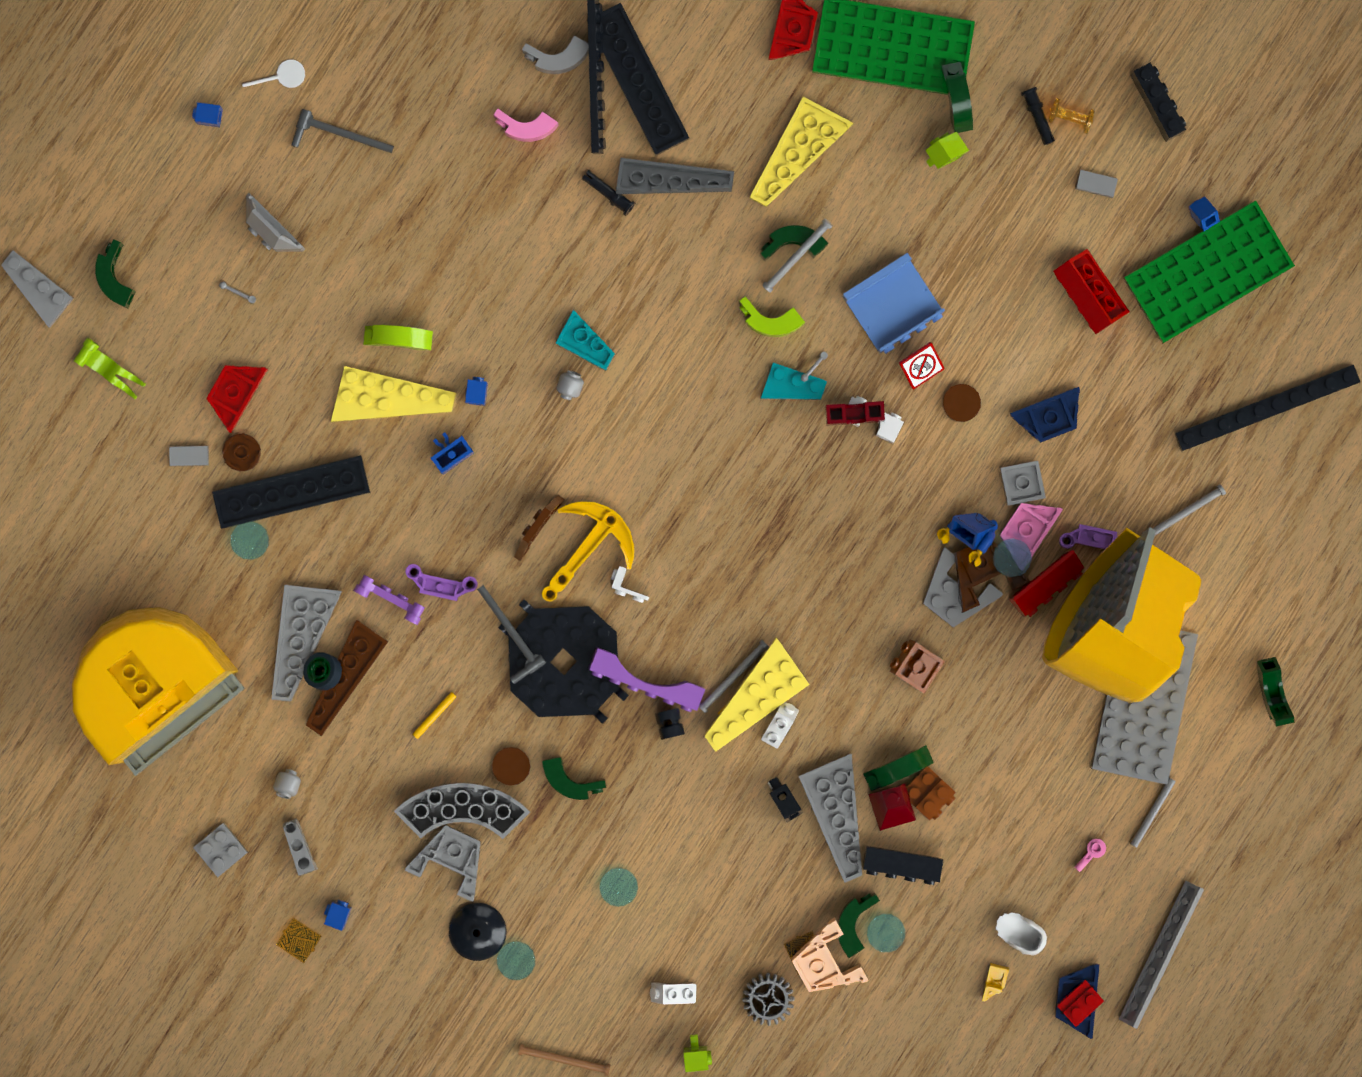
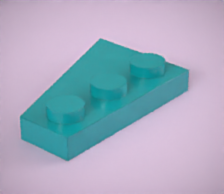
[555,310,615,371]
[761,362,827,400]

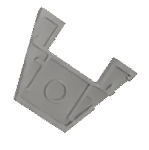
[923,547,1003,627]
[405,825,481,902]

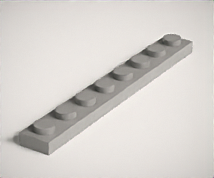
[1119,881,1204,1029]

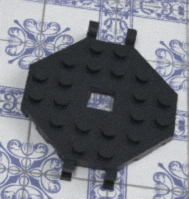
[498,600,629,724]

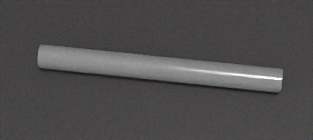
[1130,778,1176,848]

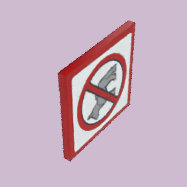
[899,342,945,390]

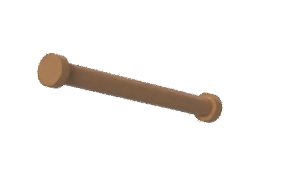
[518,1044,611,1076]

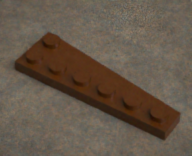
[306,620,388,736]

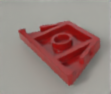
[768,0,818,60]
[206,365,268,433]

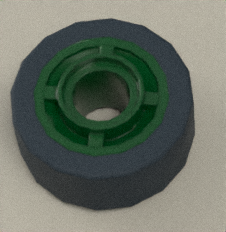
[303,652,342,690]

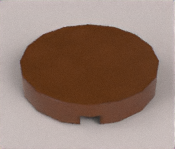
[943,384,981,422]
[222,433,261,472]
[492,747,531,786]

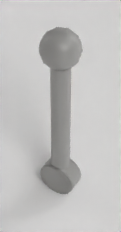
[219,282,256,304]
[801,352,828,382]

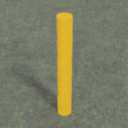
[412,692,457,739]

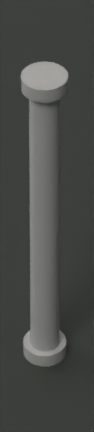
[763,218,833,293]
[1142,484,1226,536]
[699,640,769,713]

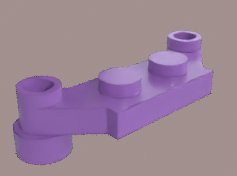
[1059,524,1117,549]
[406,564,478,601]
[353,575,425,625]

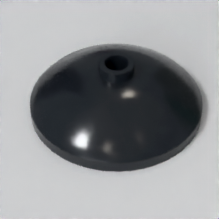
[449,903,507,961]

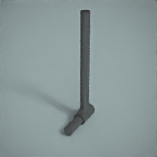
[291,109,394,153]
[477,585,546,684]

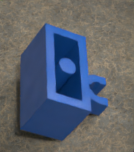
[431,432,474,475]

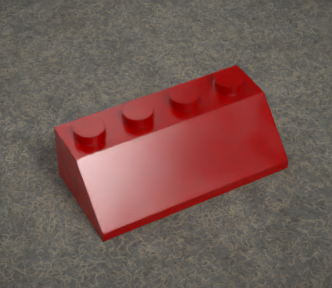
[1053,249,1130,334]
[1009,549,1085,617]

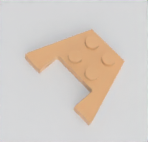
[791,917,869,992]

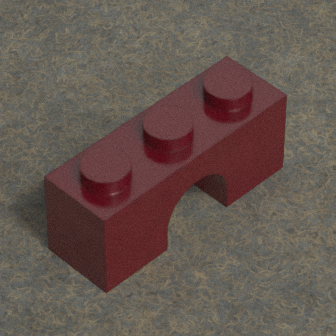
[825,401,885,426]

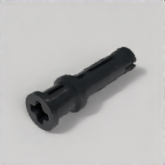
[1021,87,1055,146]
[582,170,636,216]

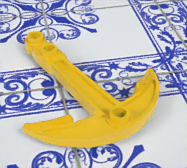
[542,502,634,602]

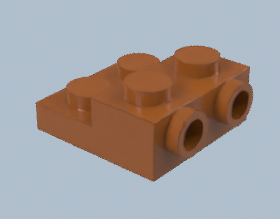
[890,639,945,693]
[906,766,956,821]

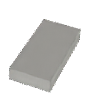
[1076,170,1118,198]
[169,446,209,466]

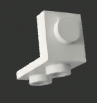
[611,566,649,603]
[761,702,799,748]
[650,982,696,1004]

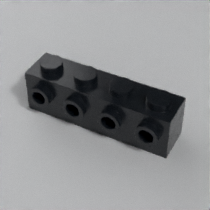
[1130,62,1186,142]
[862,846,944,885]

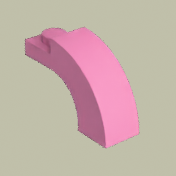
[494,109,559,142]

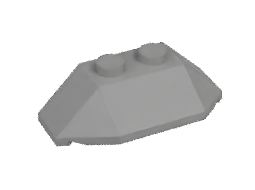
[246,193,305,252]

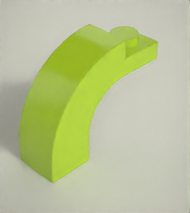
[739,296,805,337]
[363,325,433,350]

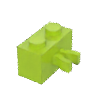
[925,132,969,169]
[684,1034,712,1072]

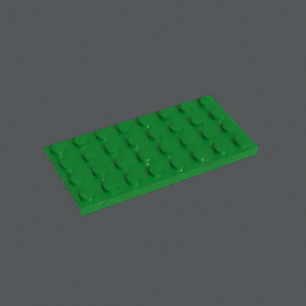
[812,0,975,95]
[1123,201,1295,344]

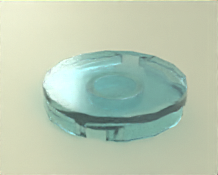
[230,522,269,560]
[993,538,1032,577]
[600,868,638,907]
[867,914,905,953]
[497,941,535,980]

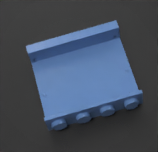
[842,253,945,354]

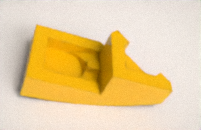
[982,963,1009,1002]

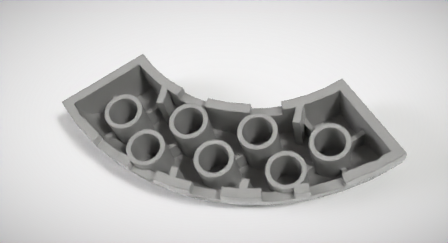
[394,783,530,839]

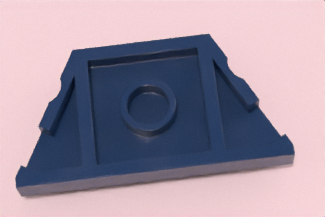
[1010,387,1080,443]
[1055,963,1100,1039]

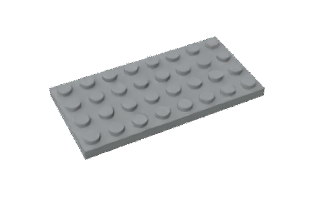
[1091,630,1198,785]

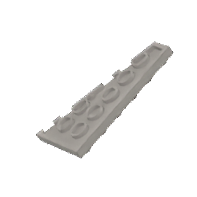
[271,585,342,701]
[799,753,862,883]

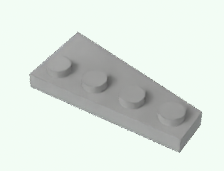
[1,251,74,328]

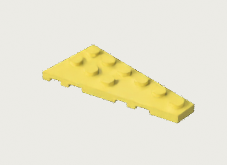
[750,97,854,207]
[331,366,457,422]
[704,637,810,752]

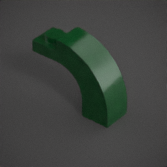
[942,62,973,133]
[760,225,829,261]
[95,239,136,309]
[1257,657,1295,727]
[863,745,934,791]
[542,757,606,800]
[838,892,880,958]

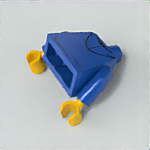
[937,513,998,567]

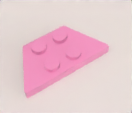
[999,503,1063,571]

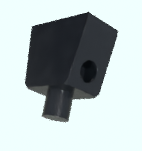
[768,777,803,823]

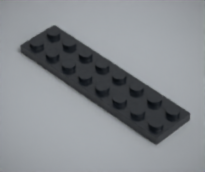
[587,3,689,156]
[212,455,371,529]

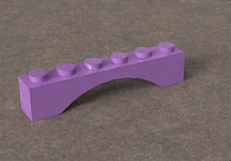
[588,647,705,712]

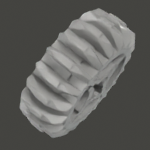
[742,973,795,1026]

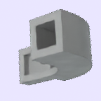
[522,36,589,74]

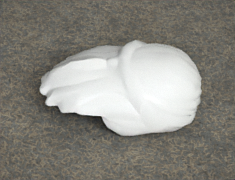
[996,912,1047,956]

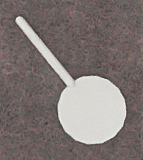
[242,60,305,88]

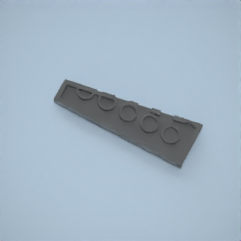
[616,158,734,194]

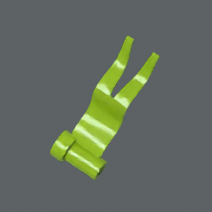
[73,338,146,400]

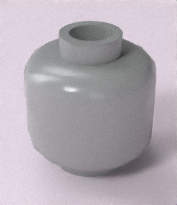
[556,370,584,400]
[273,769,301,799]

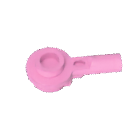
[1074,839,1106,872]

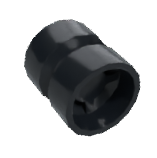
[655,708,685,740]

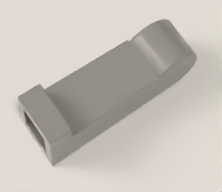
[283,818,318,876]

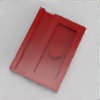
[1056,979,1104,1027]

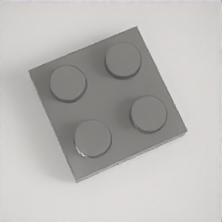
[1000,461,1046,506]
[193,823,248,877]

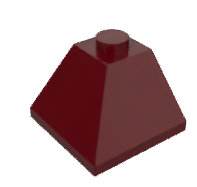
[868,783,916,831]

